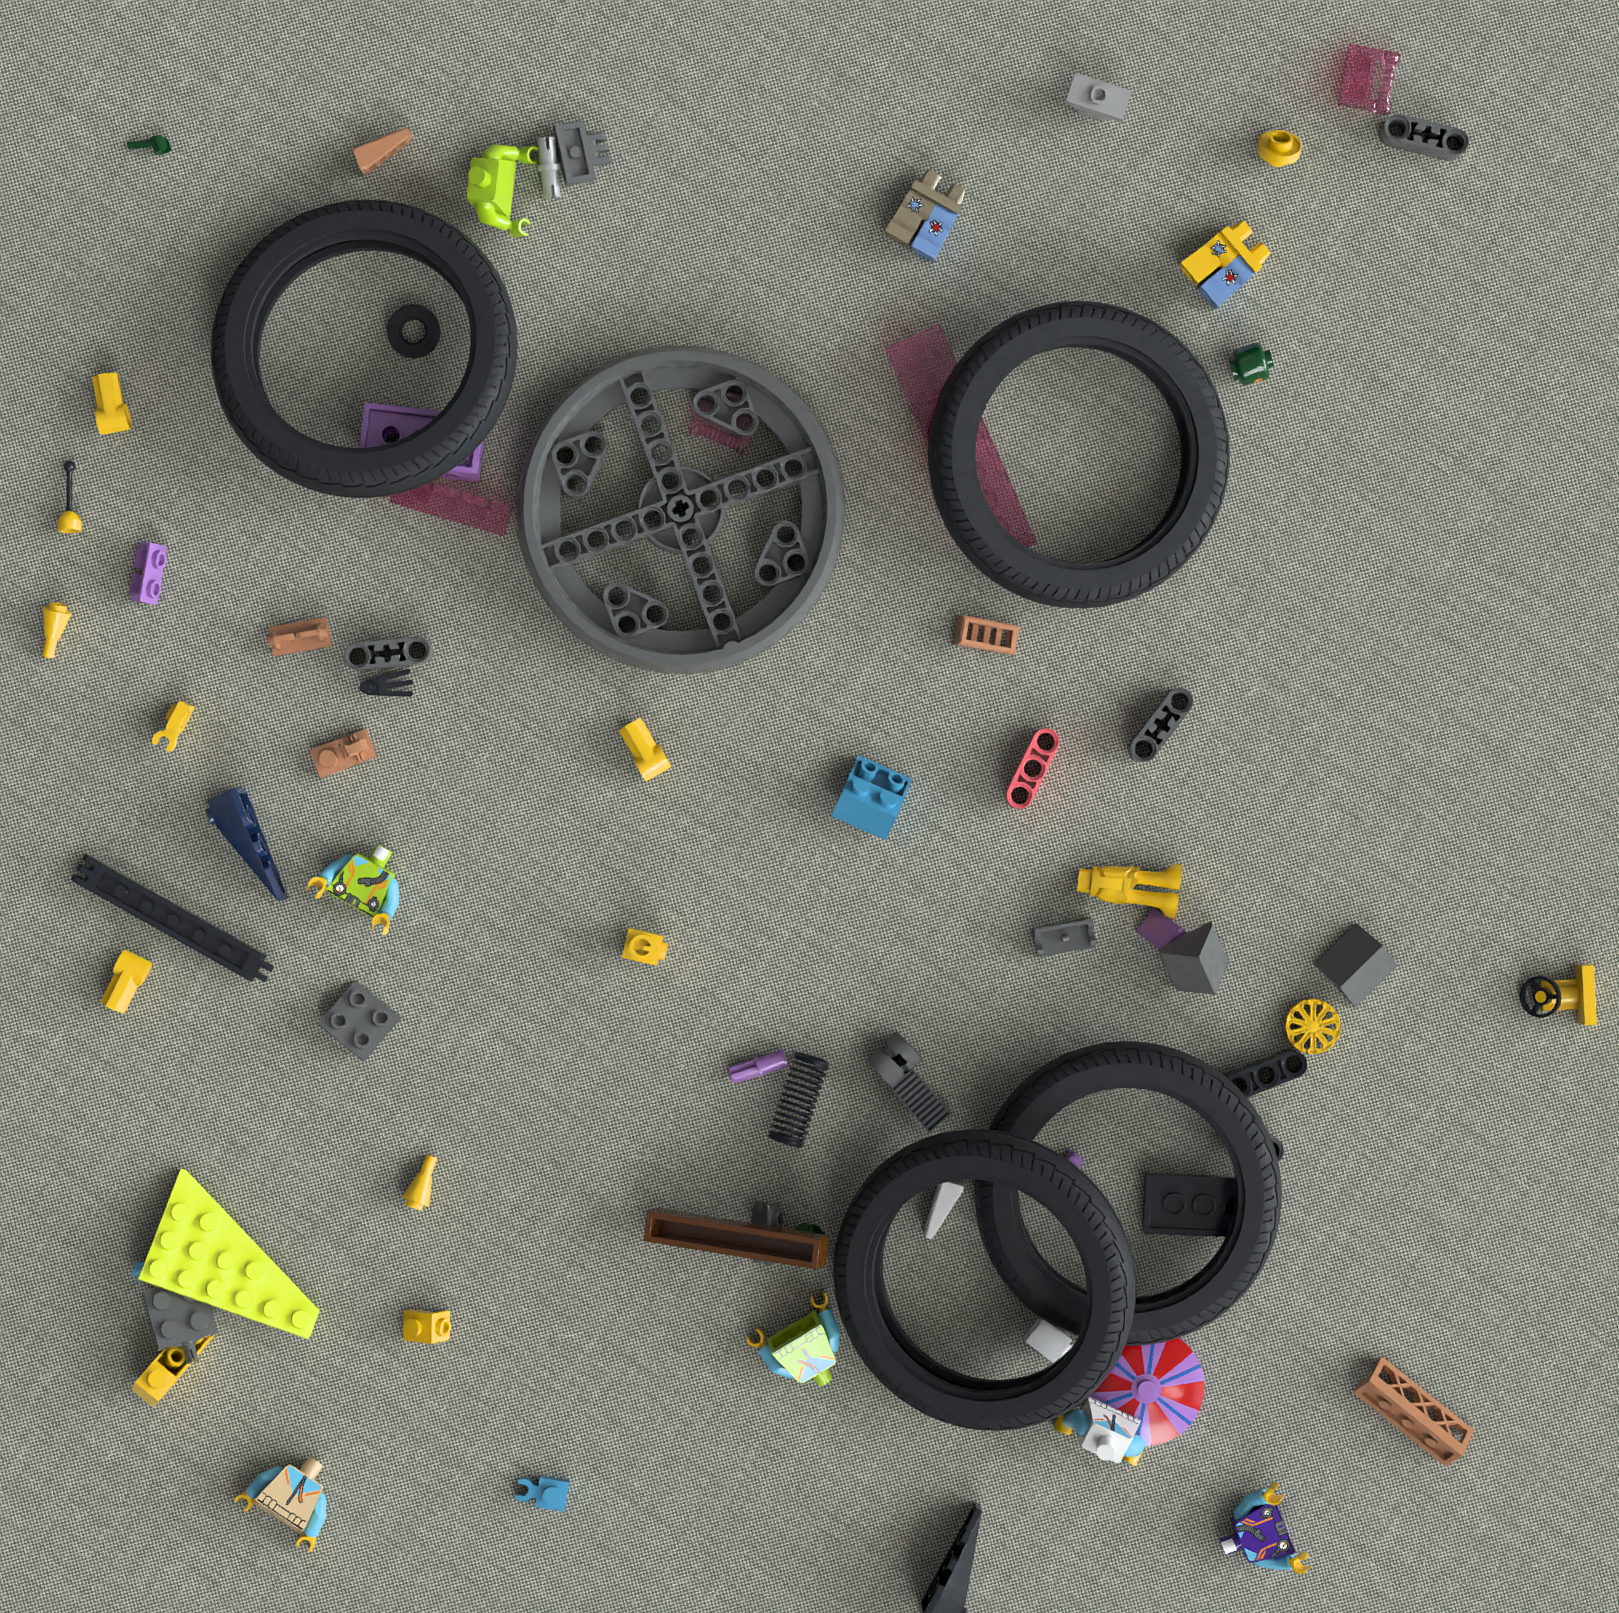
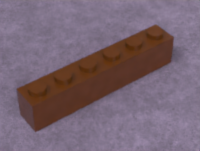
[643,1208,829,1269]

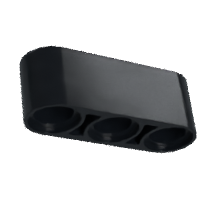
[1225,1049,1308,1098]

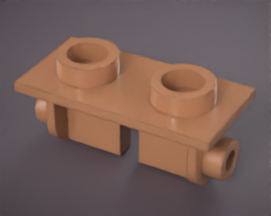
[267,617,332,656]

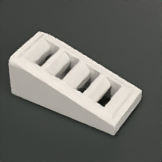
[923,1181,965,1239]

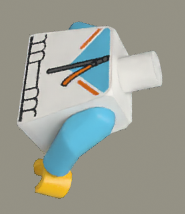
[1053,1397,1145,1466]

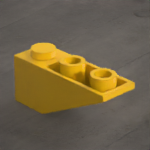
[131,1335,215,1408]

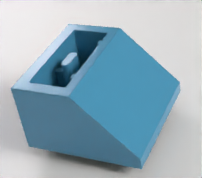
[832,755,912,840]

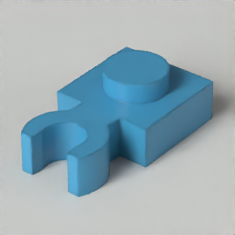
[515,1475,570,1512]

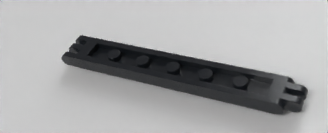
[70,853,274,982]

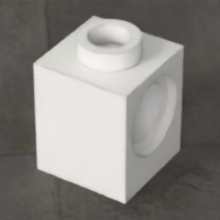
[1024,1317,1072,1363]

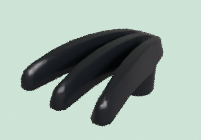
[359,669,413,697]

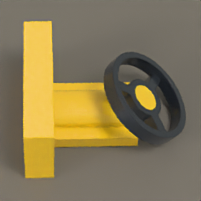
[1520,964,1597,1025]

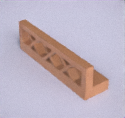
[1353,1356,1474,1467]

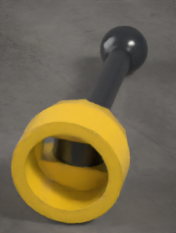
[57,461,82,533]

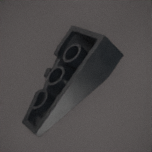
[918,1502,982,1613]

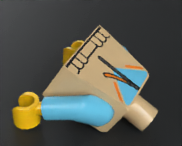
[234,1457,326,1552]

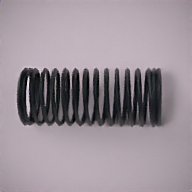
[767,1052,830,1148]

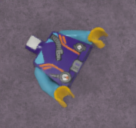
[1219,1482,1311,1574]

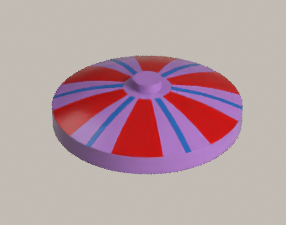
[1086,1338,1204,1446]

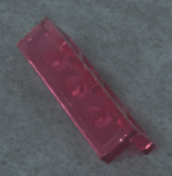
[390,482,513,537]

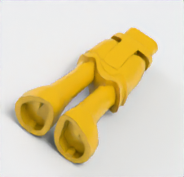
[1077,864,1182,920]

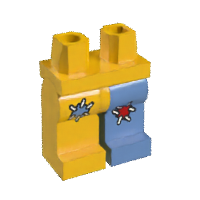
[1178,220,1271,310]

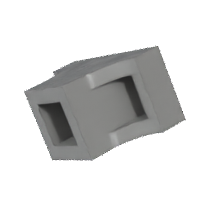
[1065,72,1132,122]

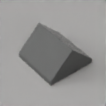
[1158,921,1229,995]
[1313,923,1398,1007]

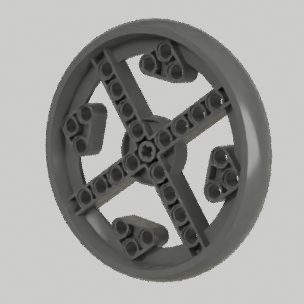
[516,345,845,674]

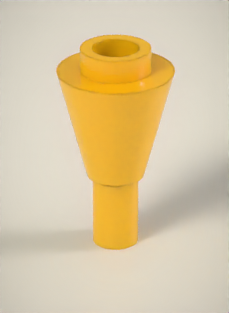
[42,602,72,658]
[401,1155,437,1211]

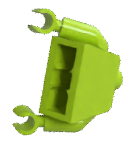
[467,144,538,238]

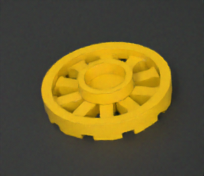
[1284,998,1341,1055]

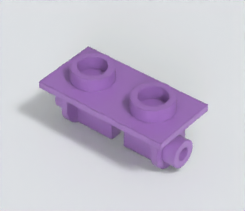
[128,542,167,605]

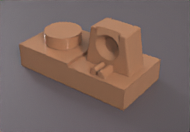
[309,729,377,778]

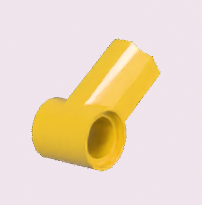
[92,372,132,435]
[619,718,672,782]
[100,949,152,1014]

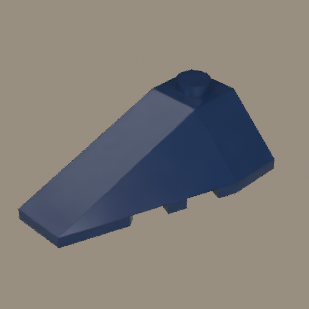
[206,788,289,902]

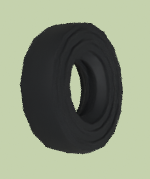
[386,304,441,359]

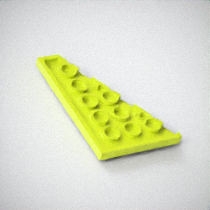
[138,1169,320,1340]

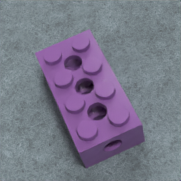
[359,402,485,482]

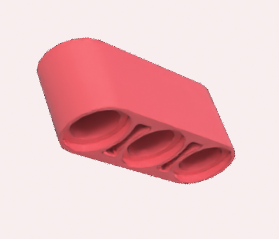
[1005,728,1060,809]

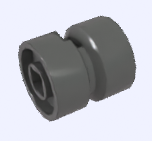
[866,1031,923,1087]

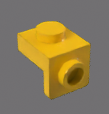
[403,1309,451,1344]

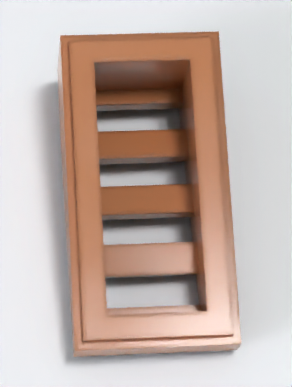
[353,127,414,176]
[953,615,1020,655]

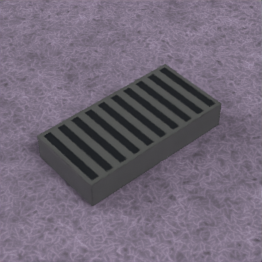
[890,1069,952,1133]

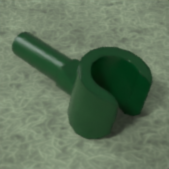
[127,135,171,155]

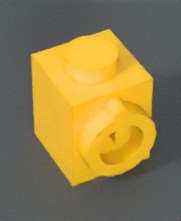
[622,927,668,966]

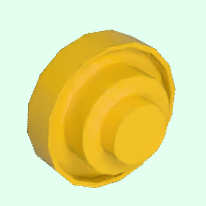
[1257,130,1302,167]

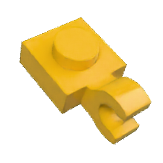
[152,701,195,752]

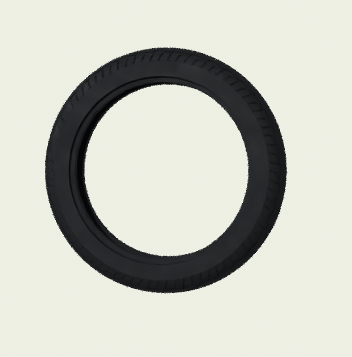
[211,200,518,498]
[928,301,1230,608]
[974,1041,1282,1346]
[833,1129,1136,1431]

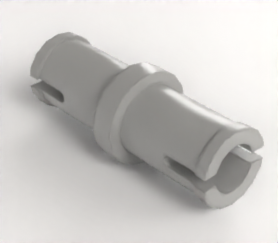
[536,137,562,199]

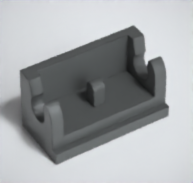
[1032,918,1097,957]

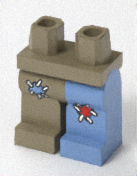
[884,169,965,263]

